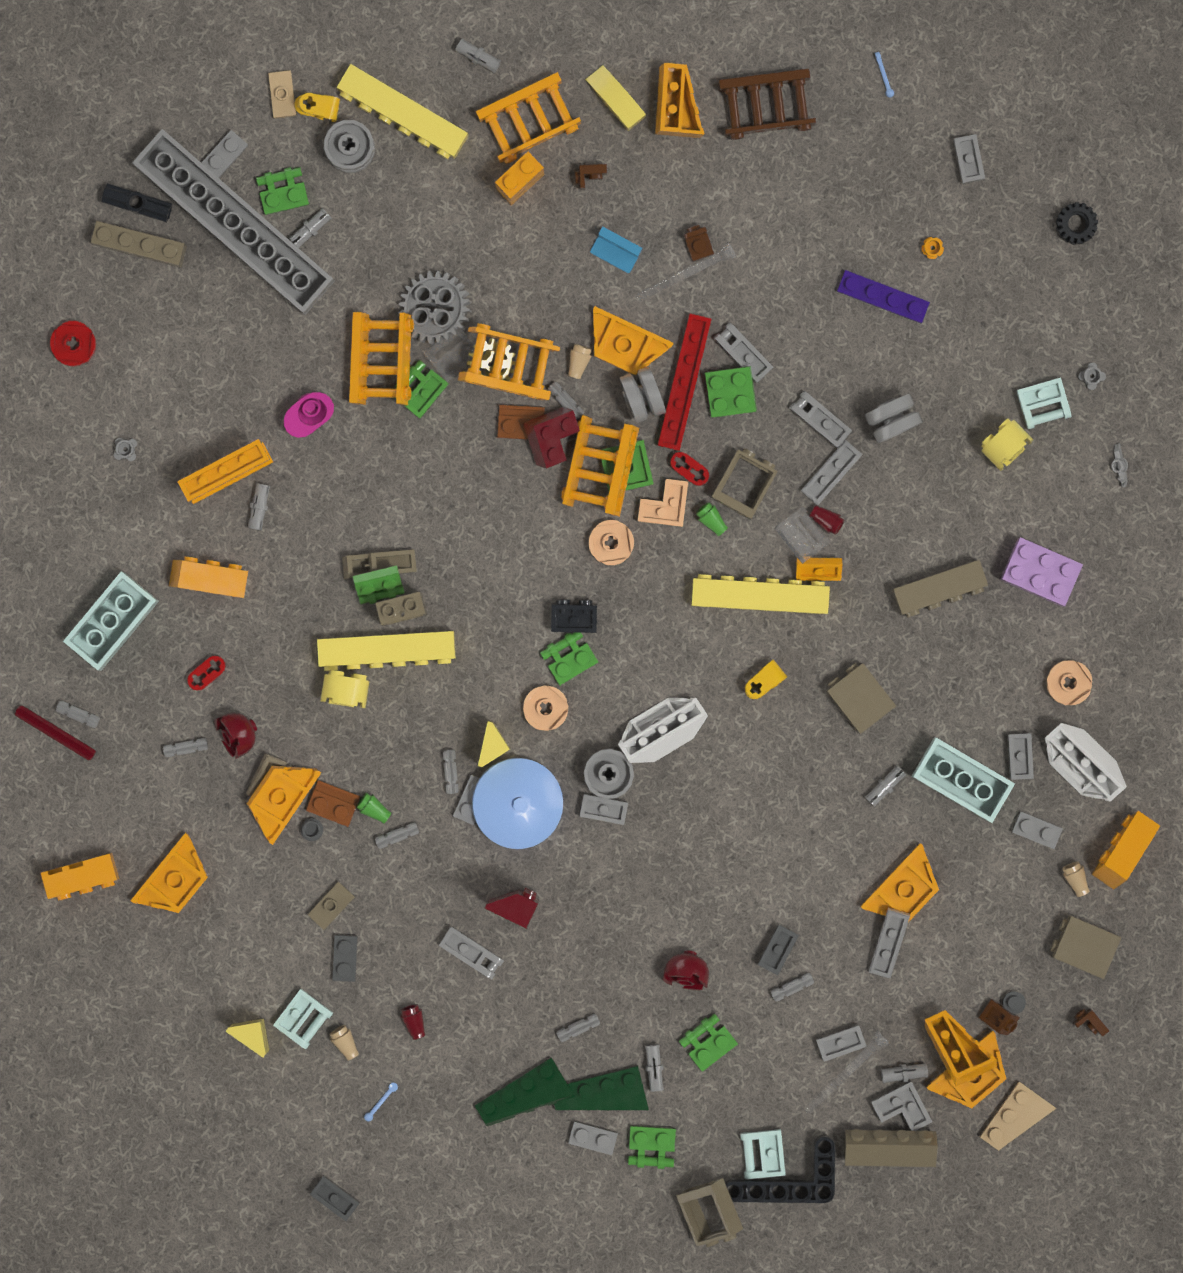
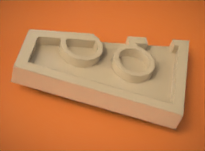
[979,1082,1056,1151]

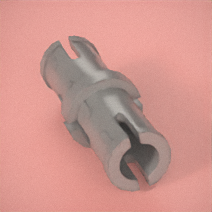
[455,38,502,73]
[289,208,332,248]
[248,483,270,531]
[865,765,906,807]
[645,1044,664,1092]
[881,1063,928,1084]

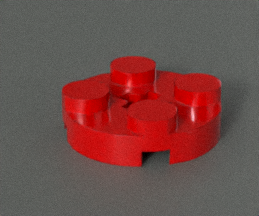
[50,321,96,367]

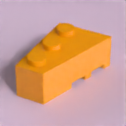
[655,63,705,138]
[169,556,248,598]
[1092,811,1160,890]
[41,853,119,901]
[925,1010,997,1086]

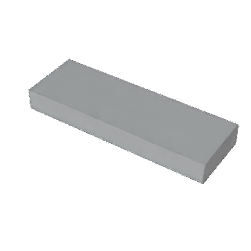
[801,440,863,506]
[869,907,910,979]

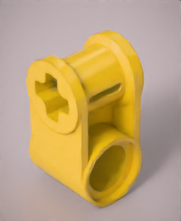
[294,93,340,122]
[745,659,788,699]

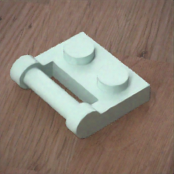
[1016,378,1071,430]
[273,989,333,1049]
[740,1129,786,1179]

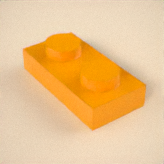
[796,558,842,581]

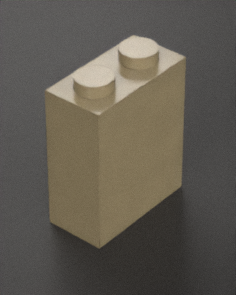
[826,663,896,734]
[1050,915,1122,979]

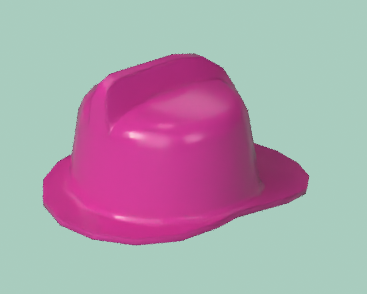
[284,392,334,438]

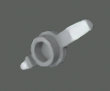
[1111,443,1128,487]

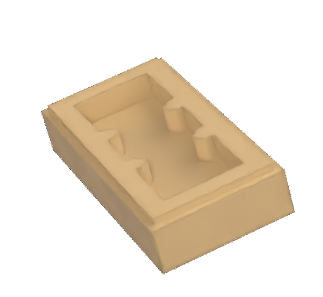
[268,70,296,119]

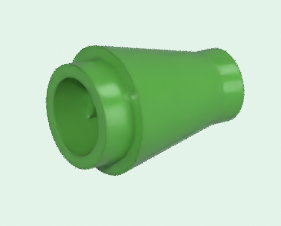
[696,502,728,536]
[356,793,391,824]

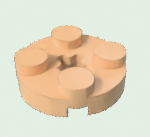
[589,520,634,566]
[1046,660,1092,705]
[523,686,568,731]

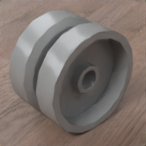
[324,120,375,173]
[619,366,666,424]
[865,394,923,444]
[584,749,634,799]

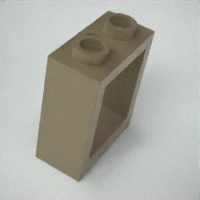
[711,448,778,520]
[375,592,428,626]
[676,1178,743,1247]

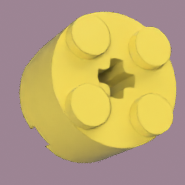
[981,418,1033,471]
[320,670,370,708]

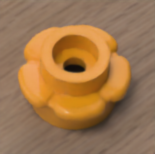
[921,237,944,259]

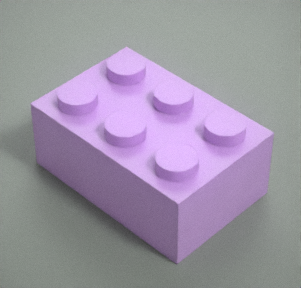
[1000,537,1083,607]

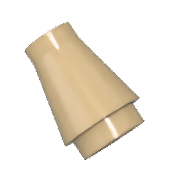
[568,344,592,379]
[1062,861,1090,897]
[329,1025,359,1061]

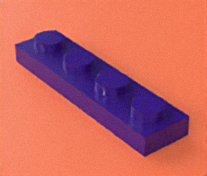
[837,270,930,324]

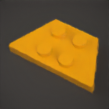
[593,306,674,376]
[246,766,321,845]
[131,833,208,913]
[860,843,939,922]
[926,1030,1006,1108]

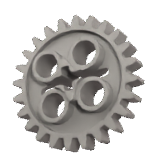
[398,271,472,345]

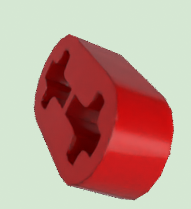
[670,452,709,486]
[187,656,226,691]

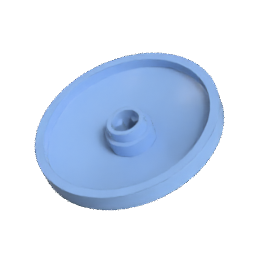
[472,758,563,849]

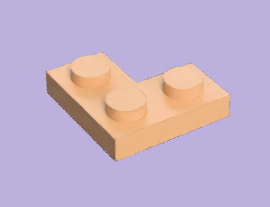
[638,479,688,527]

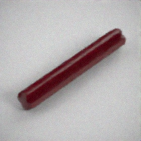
[15,705,96,760]

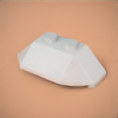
[618,698,708,763]
[1045,723,1127,802]

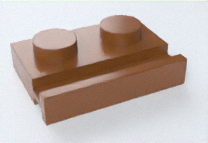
[498,405,545,440]
[306,780,360,827]

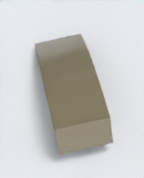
[342,549,417,579]

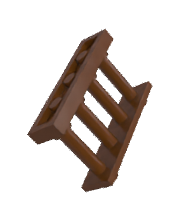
[718,69,816,140]

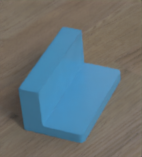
[590,226,642,273]

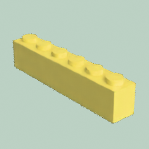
[337,64,468,160]
[691,574,830,614]
[317,631,456,671]

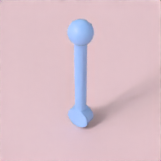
[874,52,894,98]
[364,1083,398,1121]

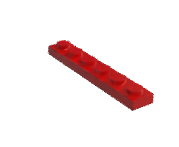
[658,313,712,451]

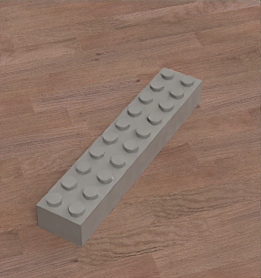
[132,129,335,315]

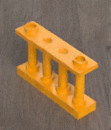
[476,72,581,164]
[349,312,414,406]
[458,323,560,400]
[561,415,639,517]
[177,439,274,504]

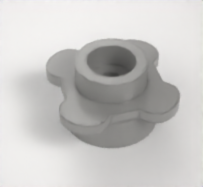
[1078,363,1106,390]
[114,438,137,461]

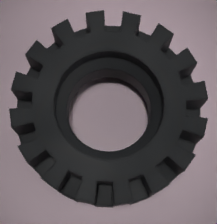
[1056,202,1098,245]

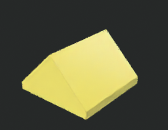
[478,721,510,767]
[226,1019,269,1058]

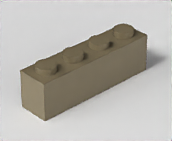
[91,221,187,268]
[892,560,988,618]
[844,1129,938,1167]

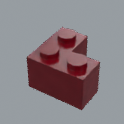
[523,407,580,469]

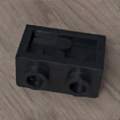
[551,599,597,633]

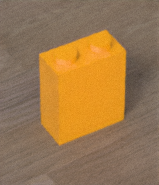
[495,151,544,206]

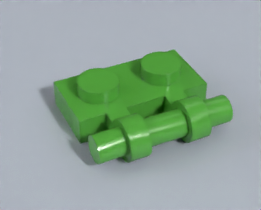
[256,167,309,215]
[395,360,449,419]
[353,565,405,604]
[540,632,598,685]
[679,1013,738,1072]
[628,1126,676,1169]

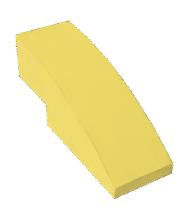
[585,66,646,131]

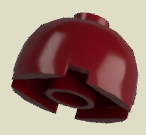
[215,712,257,759]
[663,950,709,990]

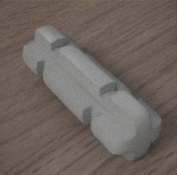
[548,382,584,420]
[56,701,100,728]
[163,738,208,757]
[443,749,459,794]
[375,823,419,849]
[771,973,814,1002]
[557,1014,600,1042]

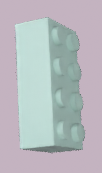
[63,571,159,671]
[911,737,1015,823]

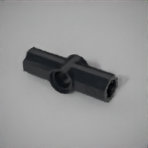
[101,183,173,223]

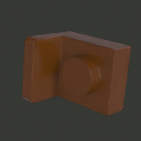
[575,164,607,190]
[684,225,714,262]
[979,999,1020,1035]
[1073,1008,1109,1037]

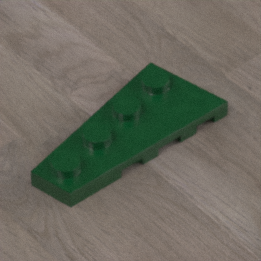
[475,1058,575,1127]
[554,1066,649,1110]

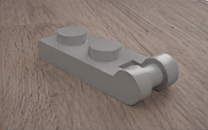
[713,322,773,383]
[789,391,852,449]
[439,926,504,980]

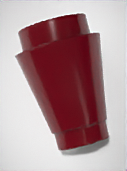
[810,505,845,535]
[400,1004,425,1040]

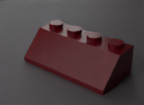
[484,888,539,928]

